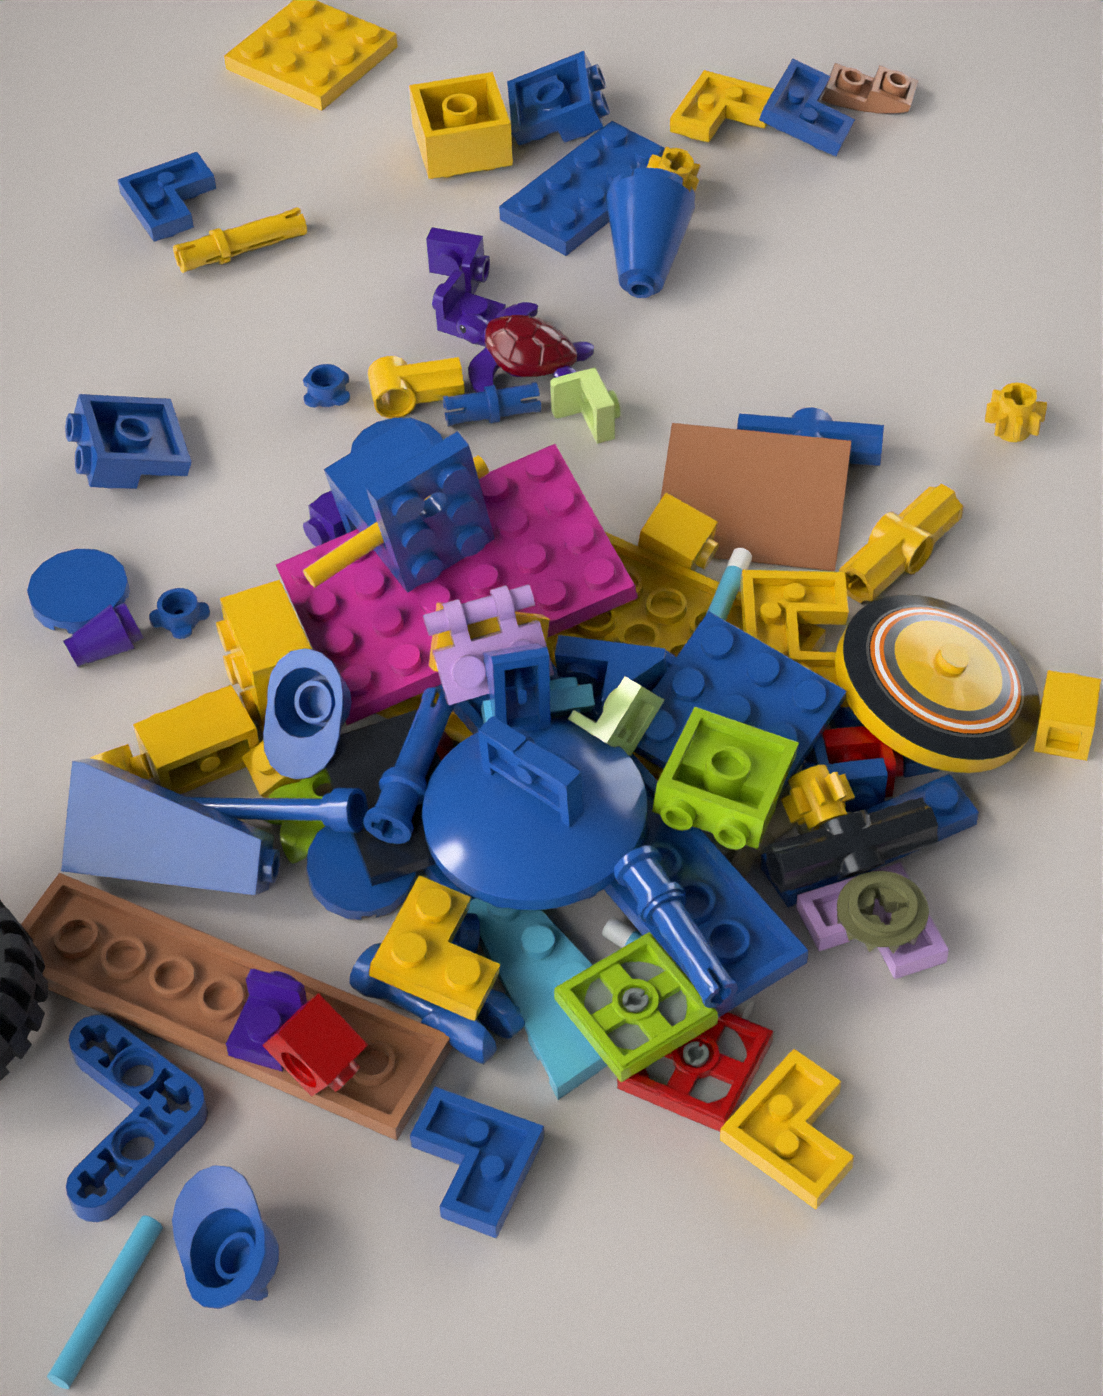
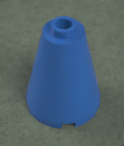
[606,167,695,298]

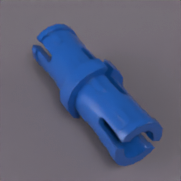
[443,382,541,427]

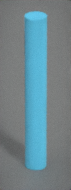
[47,1215,163,1389]

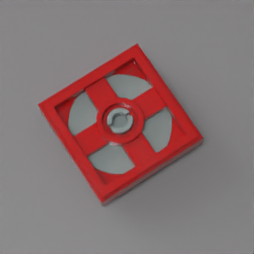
[617,1012,774,1132]

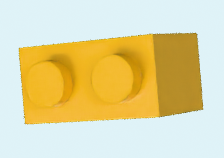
[133,685,259,795]

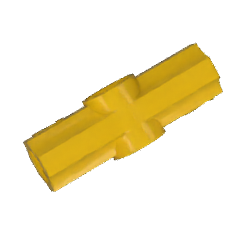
[839,484,964,604]

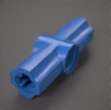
[737,407,884,466]

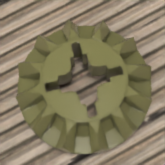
[837,871,929,954]

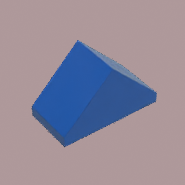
[483,643,551,731]

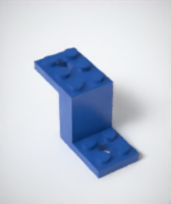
[324,417,495,593]

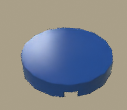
[27,549,130,634]
[306,826,415,920]

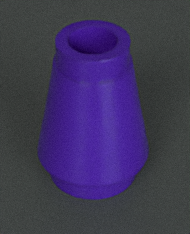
[63,603,144,667]

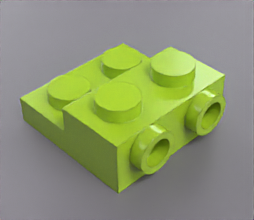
[652,707,799,849]

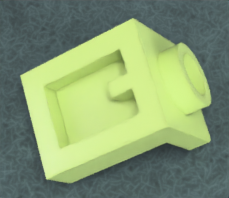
[568,676,664,756]

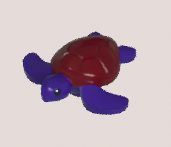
[456,302,594,393]

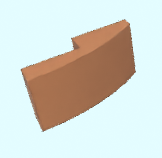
[821,63,918,113]

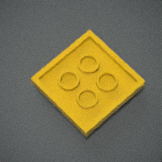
[224,0,398,111]

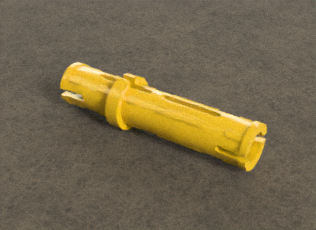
[173,207,307,273]

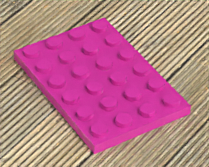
[275,444,638,726]

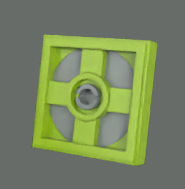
[554,932,718,1082]

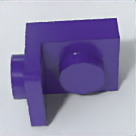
[426,227,490,294]
[432,270,506,339]
[226,969,307,1072]

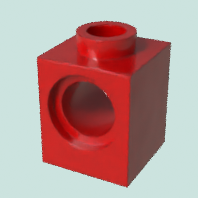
[262,993,368,1097]

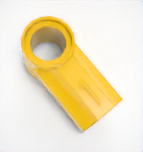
[368,356,465,419]

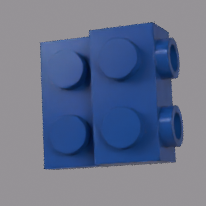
[507,51,610,146]
[65,394,192,489]

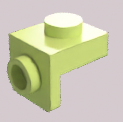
[550,367,620,444]

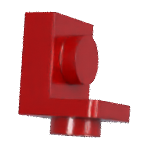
[822,726,903,798]

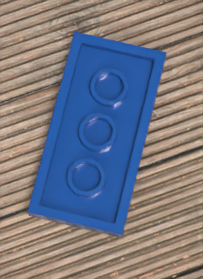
[499,121,665,256]

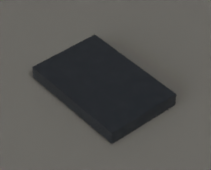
[325,709,441,886]

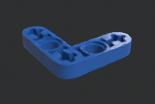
[66,1015,208,1222]

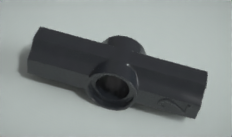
[765,797,939,893]

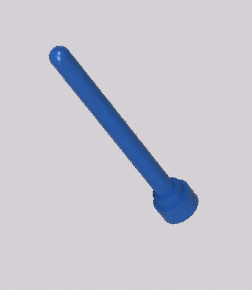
[187,788,368,833]

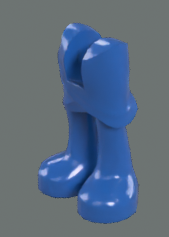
[349,943,525,1065]

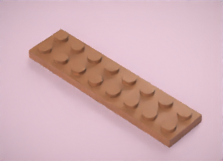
[21,872,452,1141]

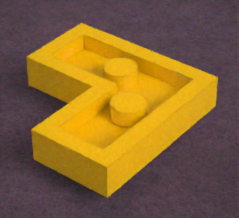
[670,70,774,143]
[369,875,501,1021]
[720,1049,854,1209]

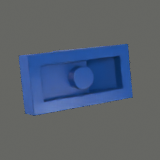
[555,635,667,711]

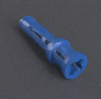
[363,687,456,844]
[614,845,738,1008]

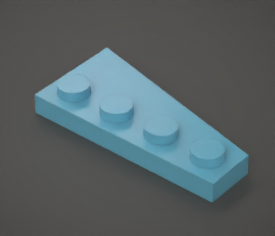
[468,898,607,1100]

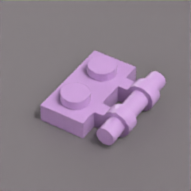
[423,584,554,705]

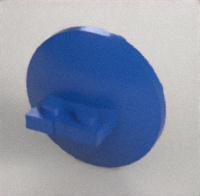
[422,715,647,910]

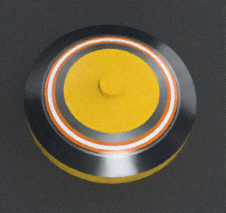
[835,595,1040,773]

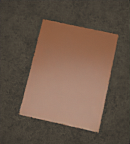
[660,423,851,571]

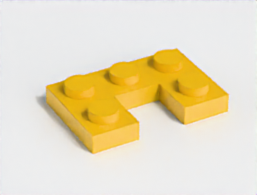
[740,570,849,707]

